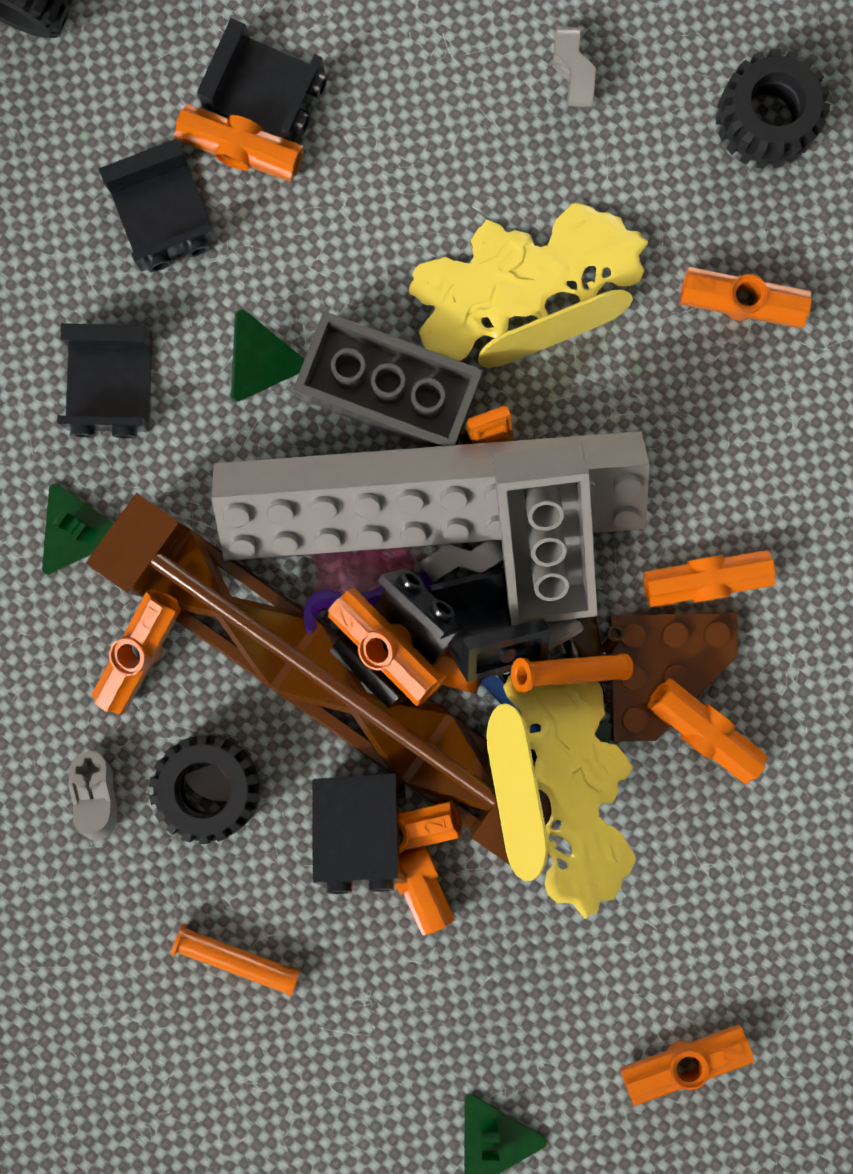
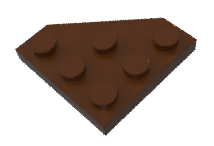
[609,613,738,742]

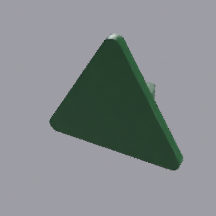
[231,309,305,402]
[42,484,114,575]
[464,1093,547,1174]

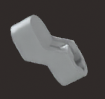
[552,26,596,108]
[420,540,503,583]
[68,751,118,841]

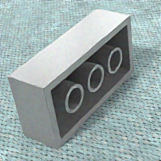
[492,443,597,626]

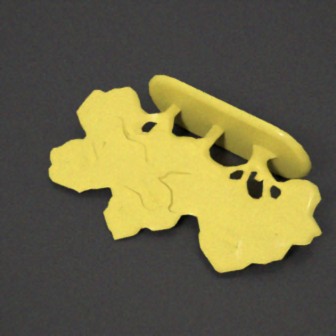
[409,202,648,368]
[486,675,636,919]

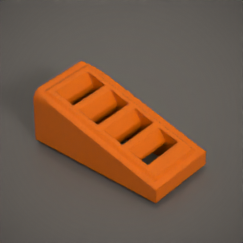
[465,406,513,444]

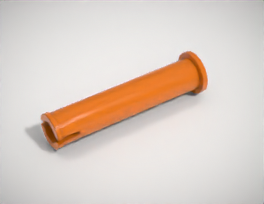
[511,653,633,693]
[171,923,301,997]

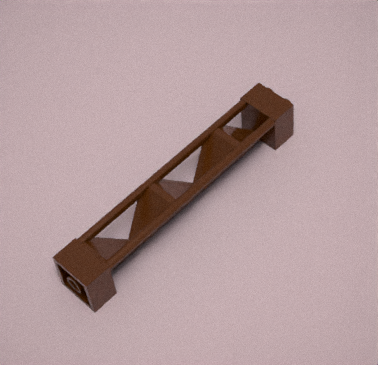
[86,492,558,865]

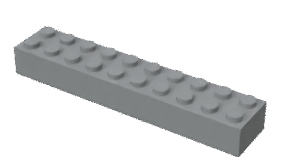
[211,431,650,561]

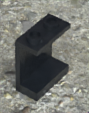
[197,18,328,142]
[98,139,218,272]
[57,323,153,439]
[330,568,464,709]
[429,568,551,682]
[312,773,407,894]

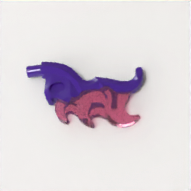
[296,547,435,633]

